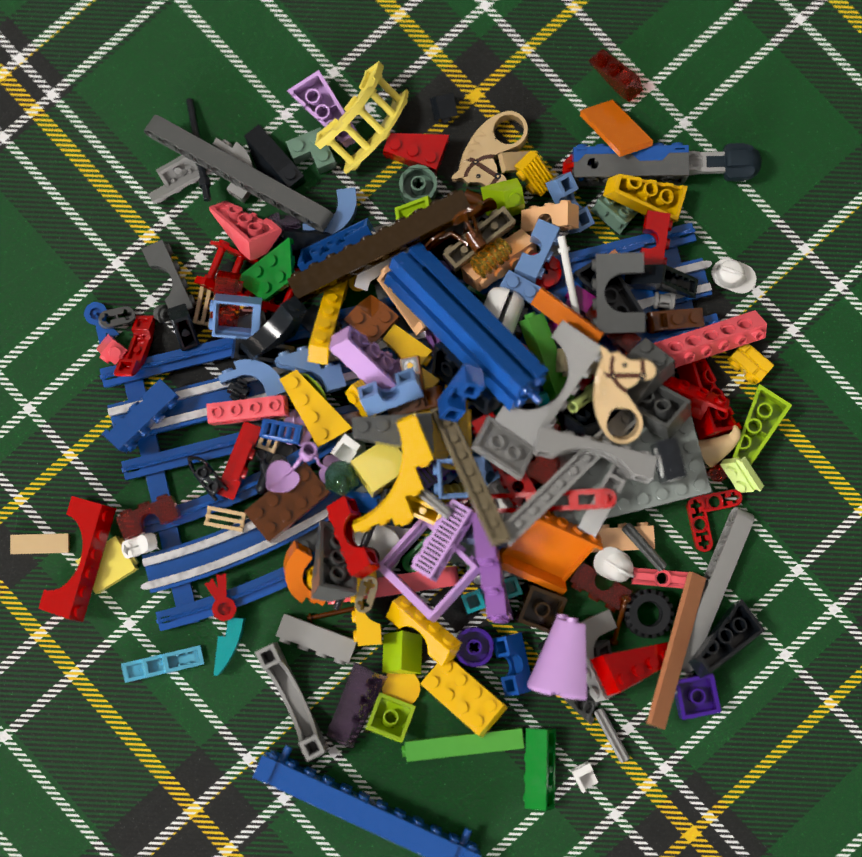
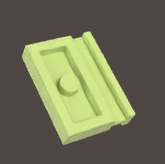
[720,457,764,493]

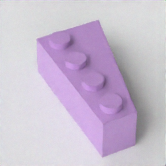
[287,70,358,148]
[329,326,401,389]

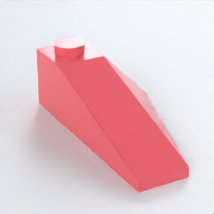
[209,201,282,261]

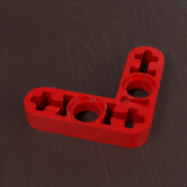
[686,489,742,552]

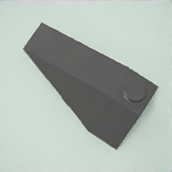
[311,520,357,602]

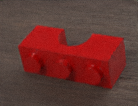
[639,210,673,265]

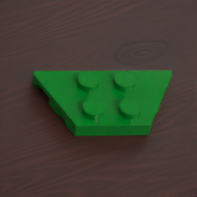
[235,237,296,302]

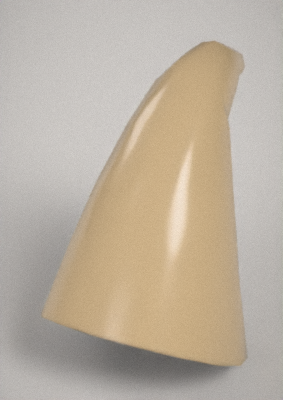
[698,425,741,468]

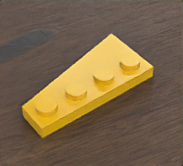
[280,369,352,447]

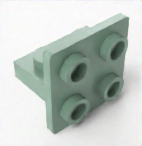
[591,195,639,234]

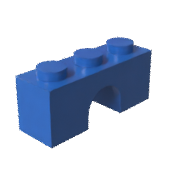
[437,364,485,423]
[492,632,533,697]

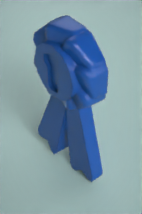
[84,302,119,344]

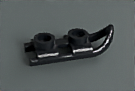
[187,456,229,501]

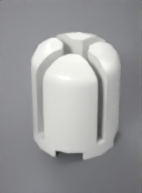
[484,287,524,334]

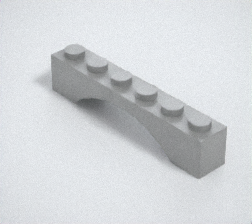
[532,426,657,484]

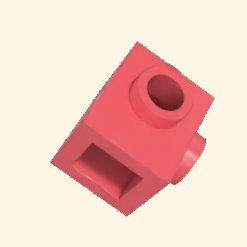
[96,334,127,365]

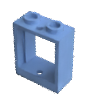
[209,293,262,340]
[433,457,486,499]

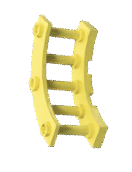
[315,61,409,174]

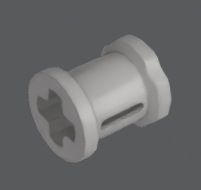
[653,292,676,310]

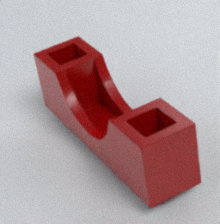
[326,495,381,579]

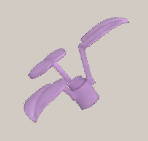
[266,409,354,493]

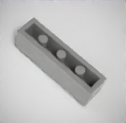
[276,613,357,665]

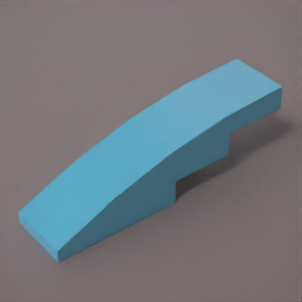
[121,645,204,683]

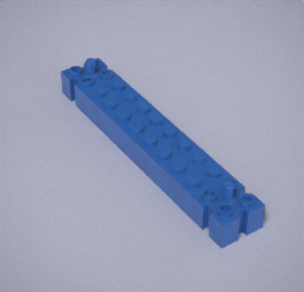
[253,745,481,857]

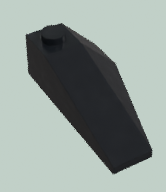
[244,124,306,191]

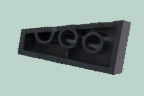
[573,253,648,321]
[689,599,765,678]

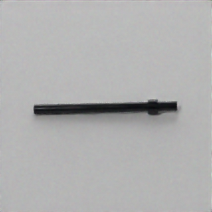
[186,98,211,202]

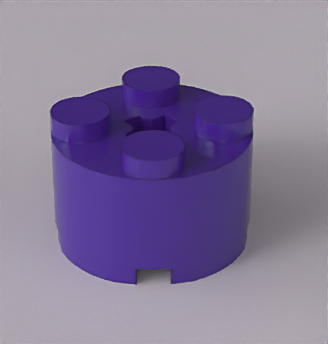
[456,627,494,667]

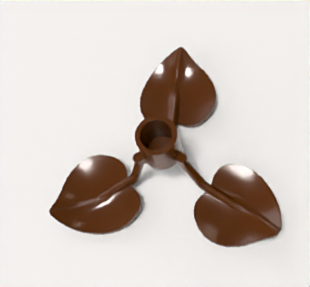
[425,198,497,253]

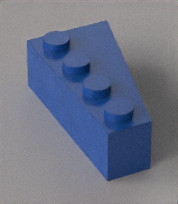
[297,218,376,271]
[102,379,180,453]

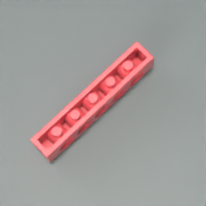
[653,310,767,368]

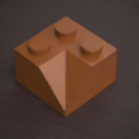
[344,295,399,344]

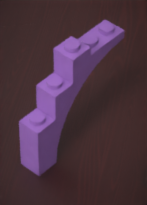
[472,513,514,624]

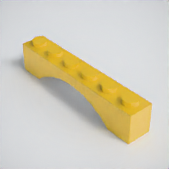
[308,279,349,365]

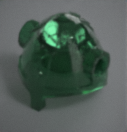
[324,461,359,496]

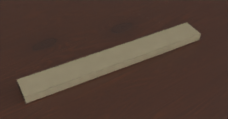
[430,407,511,547]

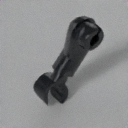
[256,451,269,495]

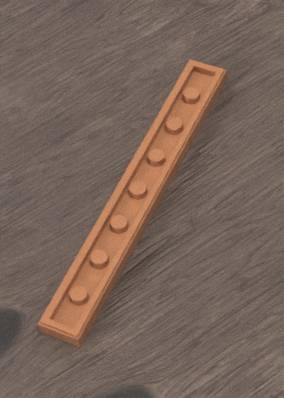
[646,572,706,730]

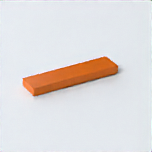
[531,287,605,344]

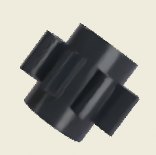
[227,377,251,401]

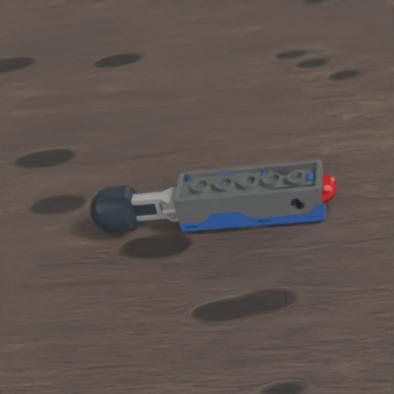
[562,142,762,187]

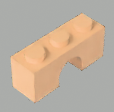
[521,200,579,236]

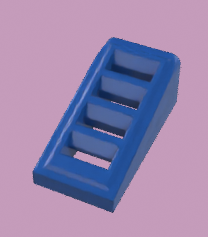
[259,418,304,445]

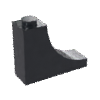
[625,264,698,298]
[240,296,307,361]

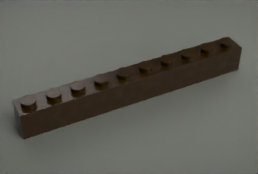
[287,189,470,303]

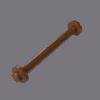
[609,594,631,646]
[307,606,355,623]

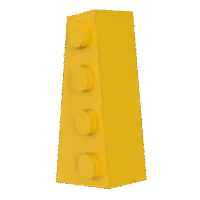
[603,174,688,222]

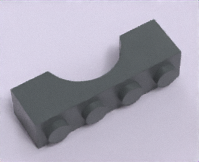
[142,240,197,314]

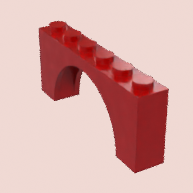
[38,496,116,622]

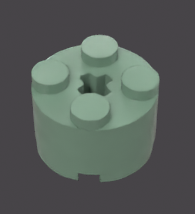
[399,164,437,203]

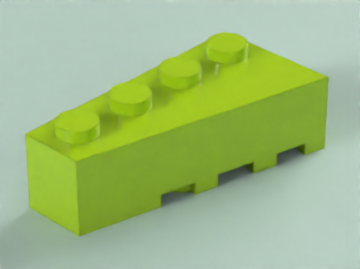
[732,384,792,465]

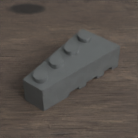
[352,413,434,454]

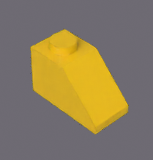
[407,493,449,525]

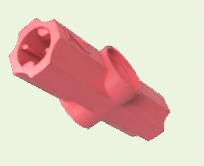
[631,567,688,589]

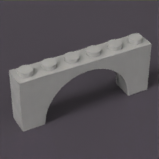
[494,320,601,446]
[254,642,328,761]

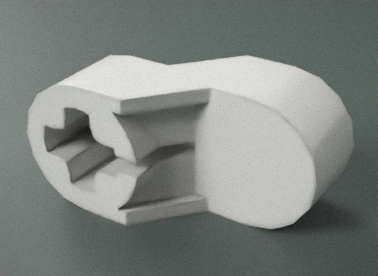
[121,533,157,559]

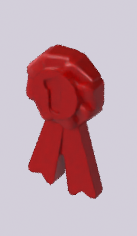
[205,573,236,621]

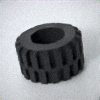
[623,589,674,638]

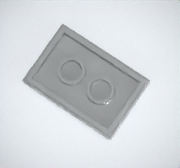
[471,416,534,481]

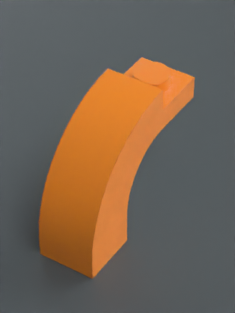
[283,540,326,606]

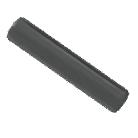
[622,523,667,571]

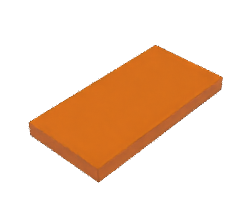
[580,100,653,157]

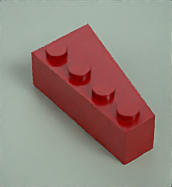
[677,358,742,440]
[590,642,669,696]

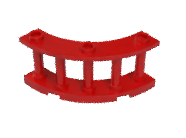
[194,239,301,313]

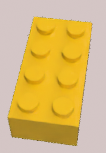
[420,660,508,738]

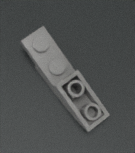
[578,464,628,537]

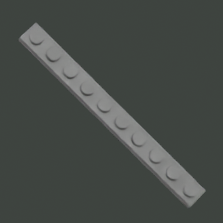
[504,408,636,546]

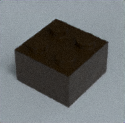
[515,582,568,633]

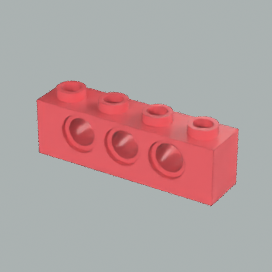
[206,395,290,426]

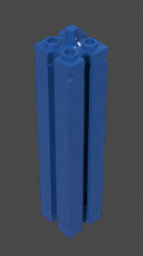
[384,242,548,411]

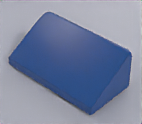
[346,490,381,513]

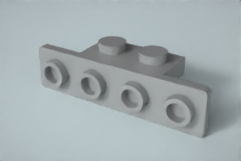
[149,155,213,204]

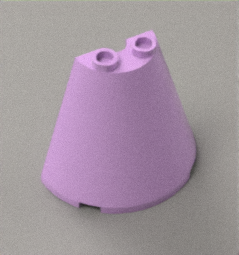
[527,613,587,700]

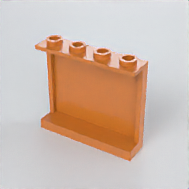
[499,510,604,595]

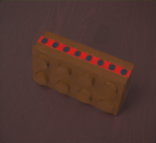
[244,462,331,543]

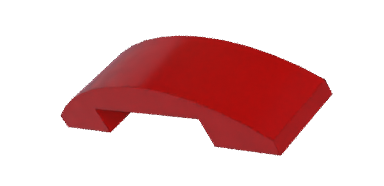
[113,316,155,376]

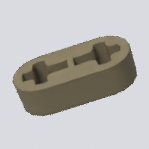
[355,576,378,613]

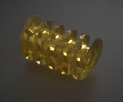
[470,237,512,279]

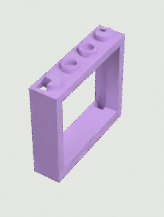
[378,519,480,622]

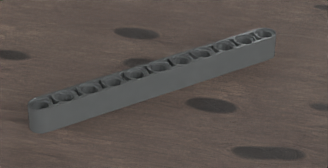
[144,115,334,232]

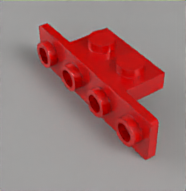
[662,376,730,420]
[216,422,261,500]

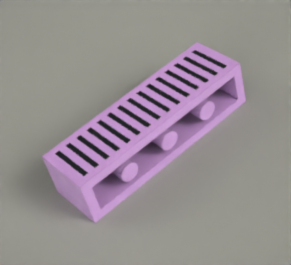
[411,498,475,582]

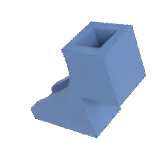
[274,346,347,394]

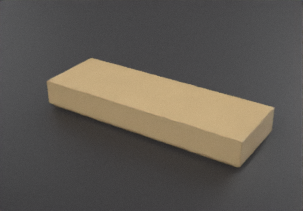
[10,533,70,554]

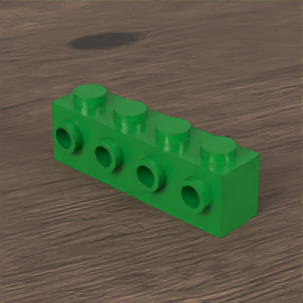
[523,727,556,811]

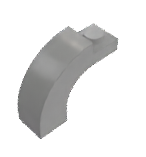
[212,138,254,204]

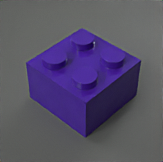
[674,673,721,720]

